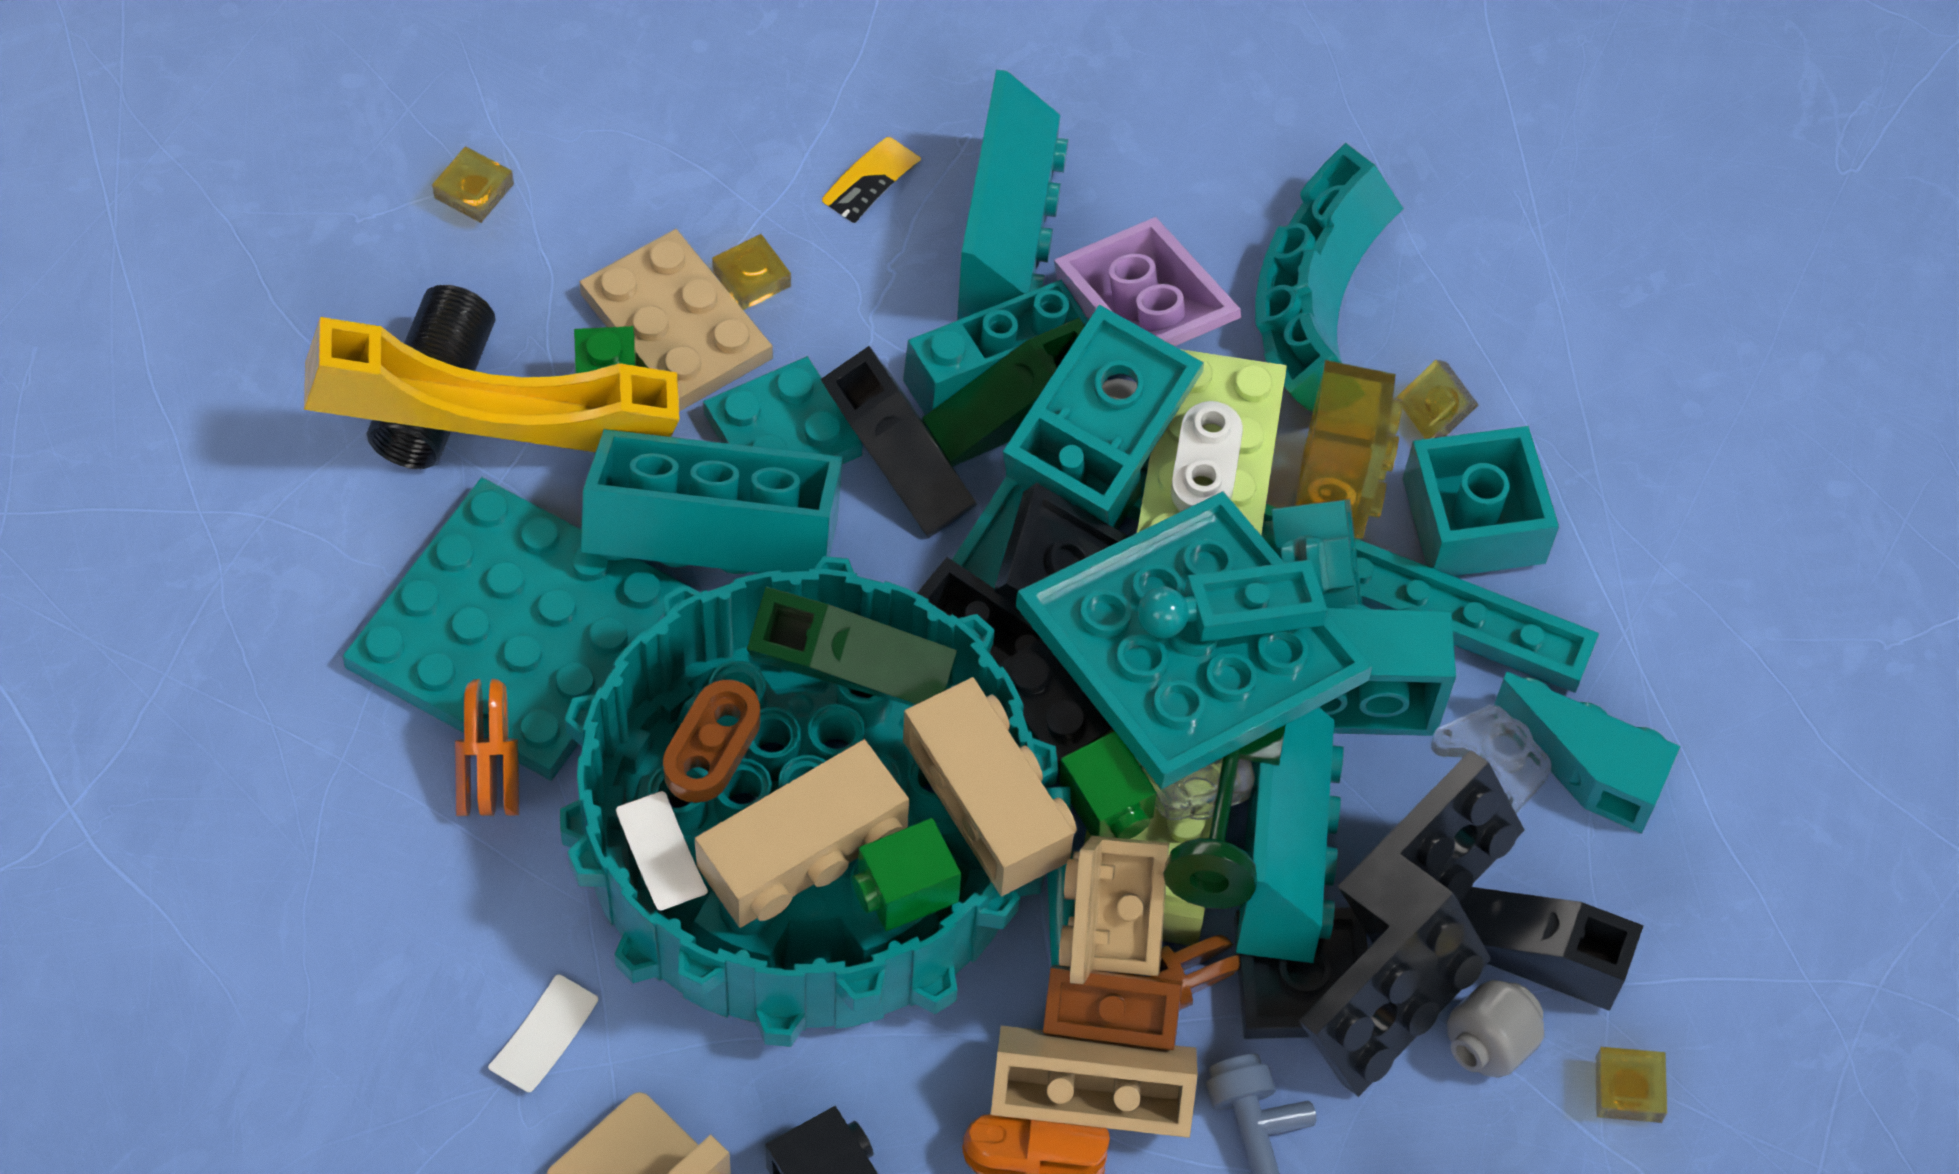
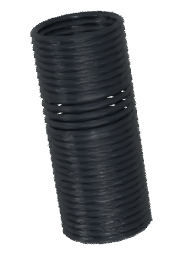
[366,285,496,469]

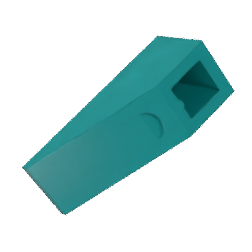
[903,280,1089,415]
[1493,671,1681,834]

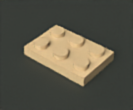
[579,229,773,412]

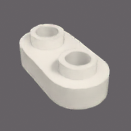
[1171,401,1243,512]

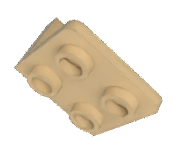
[1059,836,1170,984]
[547,1092,731,1174]

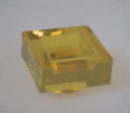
[432,146,514,223]
[712,234,791,310]
[1395,359,1479,439]
[1595,1047,1667,1123]

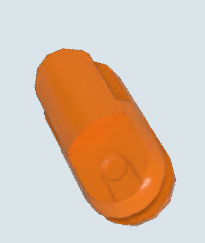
[455,678,519,816]
[962,1114,1110,1174]

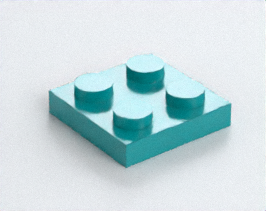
[703,356,863,464]

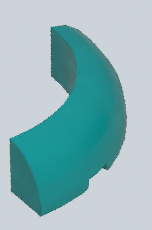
[1255,143,1404,414]

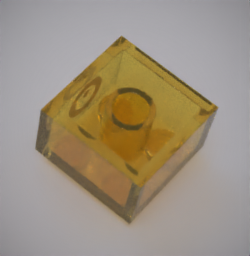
[1295,360,1403,539]

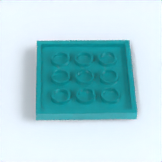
[342,477,684,781]
[1016,491,1373,790]

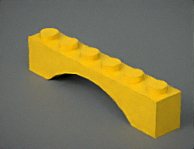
[304,317,680,452]

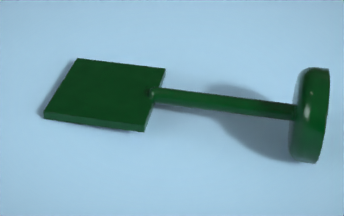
[1163,725,1286,909]

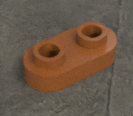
[663,680,760,803]

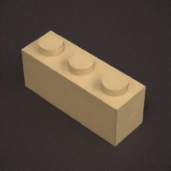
[903,677,1077,897]
[695,739,909,928]
[991,1025,1198,1138]

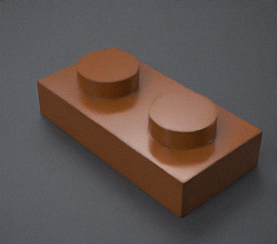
[1043,964,1183,1050]

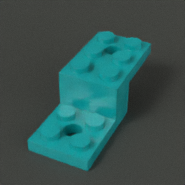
[952,304,1204,588]

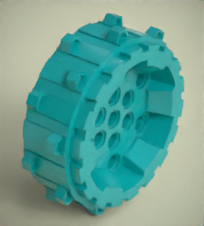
[560,556,1058,1047]

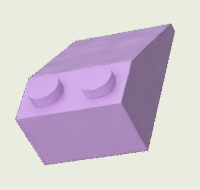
[1054,217,1241,346]

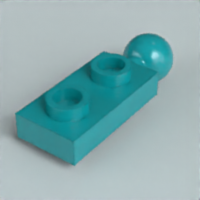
[1137,560,1328,642]

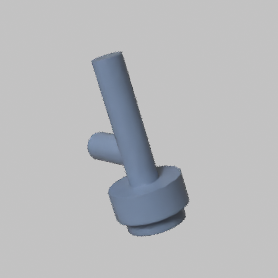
[1206,1054,1316,1174]

